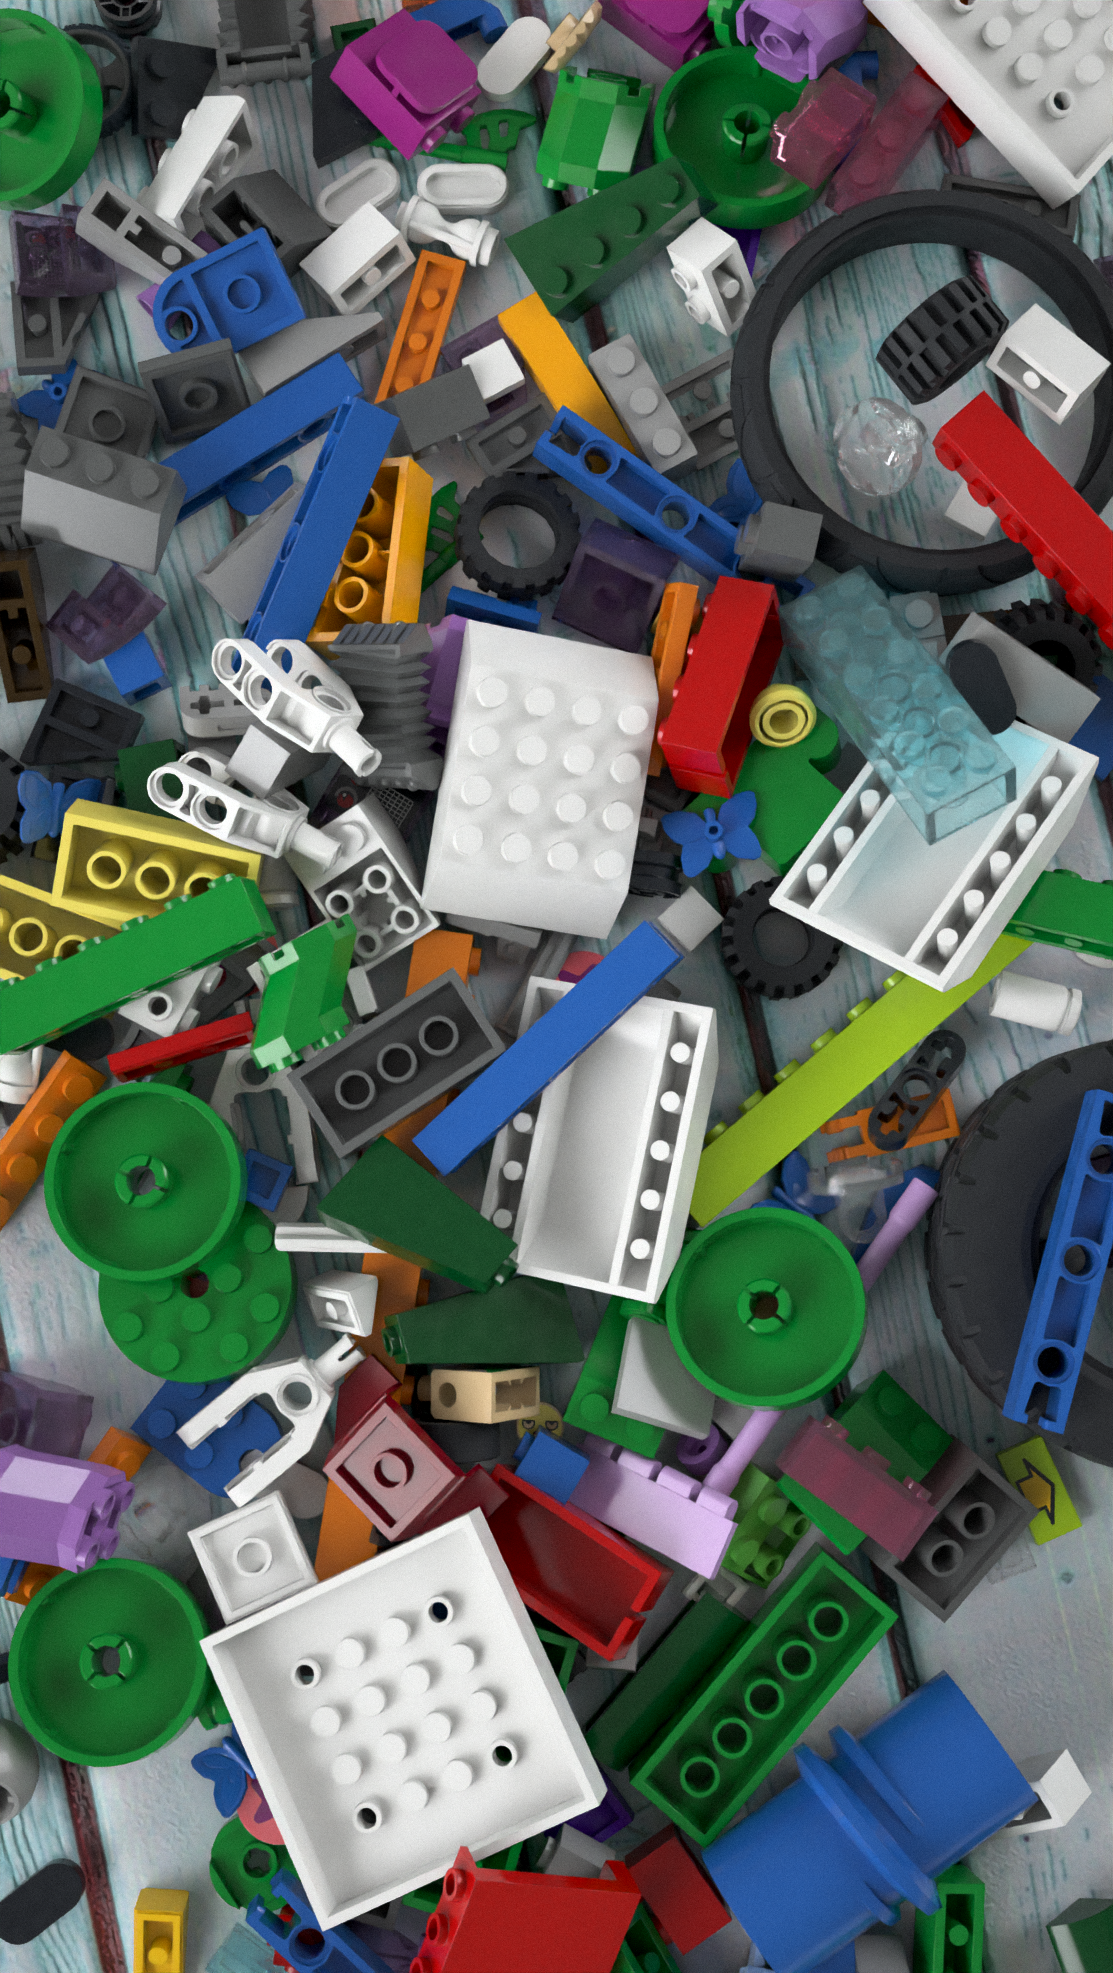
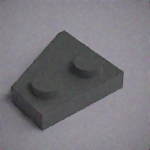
[10,277,102,376]
[465,392,592,480]

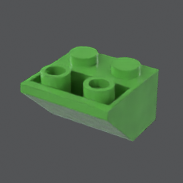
[721,1461,812,1589]

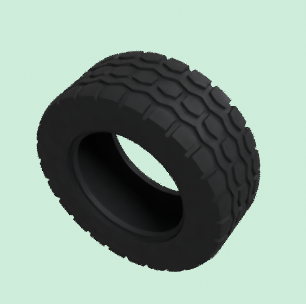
[924,1039,1113,1468]

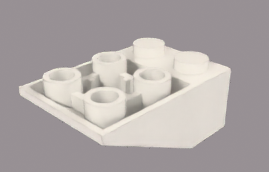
[282,793,441,972]

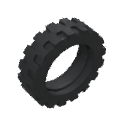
[454,471,582,601]

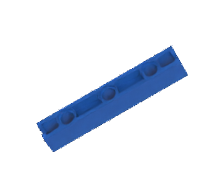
[111,352,365,564]
[231,395,400,693]
[532,405,816,627]
[412,920,685,1177]
[1002,1089,1113,1434]
[245,1866,396,1973]

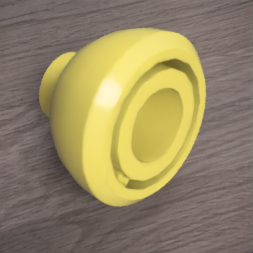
[749,683,817,747]

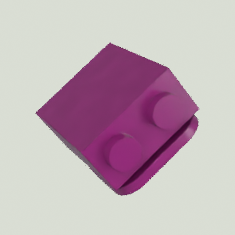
[598,0,715,72]
[330,8,482,161]

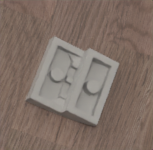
[661,348,779,472]

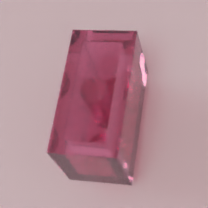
[770,67,877,190]

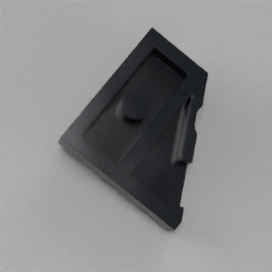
[131,36,217,142]
[312,45,384,169]
[19,678,146,766]

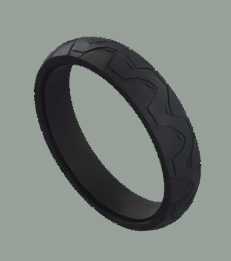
[730,189,1113,597]

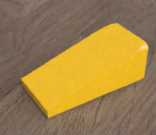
[133,1888,189,1973]

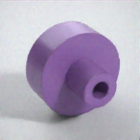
[676,1424,728,1475]

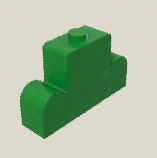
[676,705,844,879]

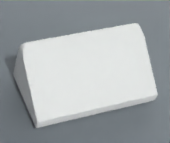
[303,1269,378,1337]

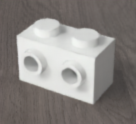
[299,202,416,316]
[666,217,757,337]
[985,303,1111,425]
[118,960,223,1037]

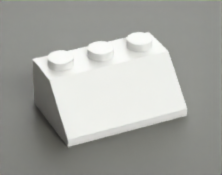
[136,95,259,241]

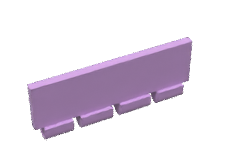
[568,1432,738,1580]

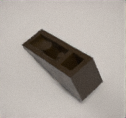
[0,547,54,703]

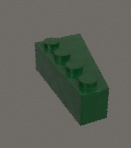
[504,155,718,323]

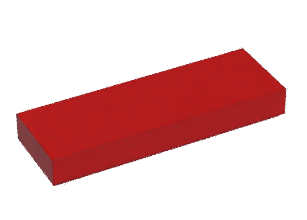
[107,1011,255,1083]

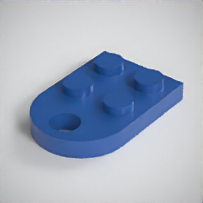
[153,227,308,354]
[130,1380,285,1498]

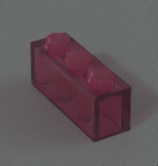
[824,70,949,215]
[774,1414,938,1561]

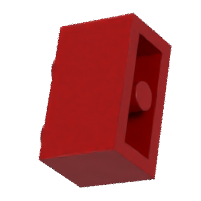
[625,1822,732,1956]

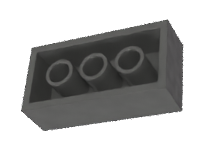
[286,967,507,1160]

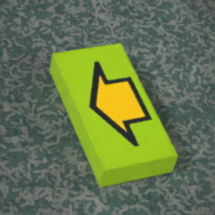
[995,1434,1082,1546]

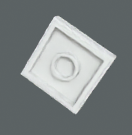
[187,1489,319,1625]

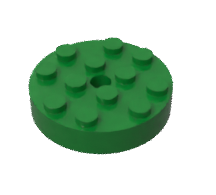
[0,8,103,212]
[651,46,841,229]
[44,1082,248,1282]
[98,1201,298,1386]
[666,1207,868,1411]
[8,1558,213,1767]

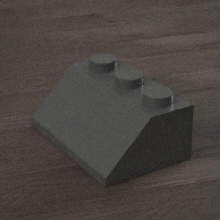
[21,425,188,576]
[858,1434,1040,1623]

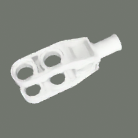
[212,638,382,777]
[147,746,344,870]
[210,998,321,1185]
[176,1333,367,1508]

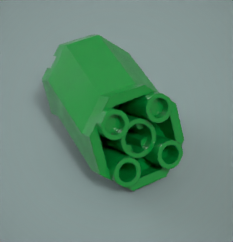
[535,66,656,196]
[250,913,357,1074]

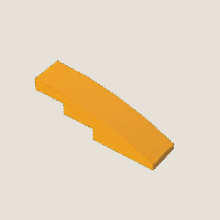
[497,291,638,474]

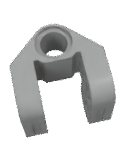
[180,683,272,790]

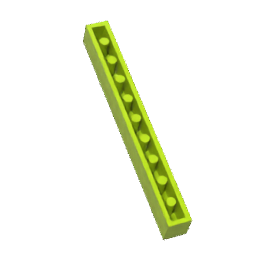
[689,934,1034,1228]

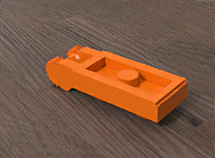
[820,1089,961,1163]

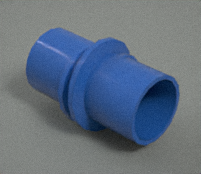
[701,1670,1039,1973]

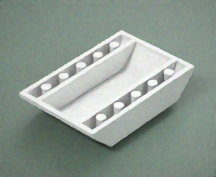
[420,620,659,939]
[769,680,1099,993]
[480,976,719,1304]

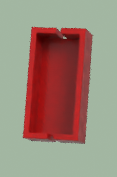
[657,575,787,799]
[486,1464,675,1662]

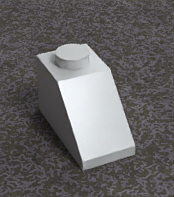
[989,1748,1092,1841]

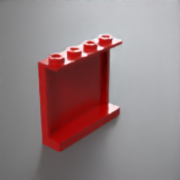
[409,1846,642,1973]

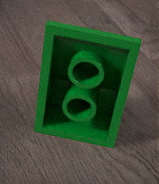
[562,1294,667,1459]
[775,1369,954,1556]

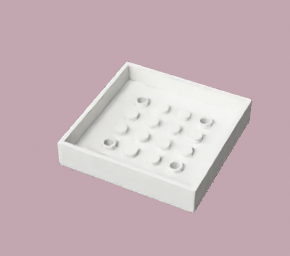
[862,0,1113,209]
[199,1506,608,1932]

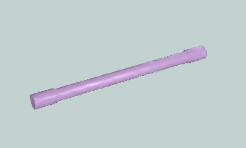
[694,1177,939,1502]

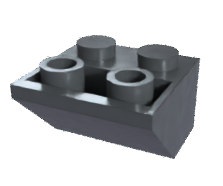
[198,169,333,279]

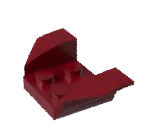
[322,1353,510,1543]

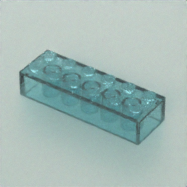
[777,565,1017,846]

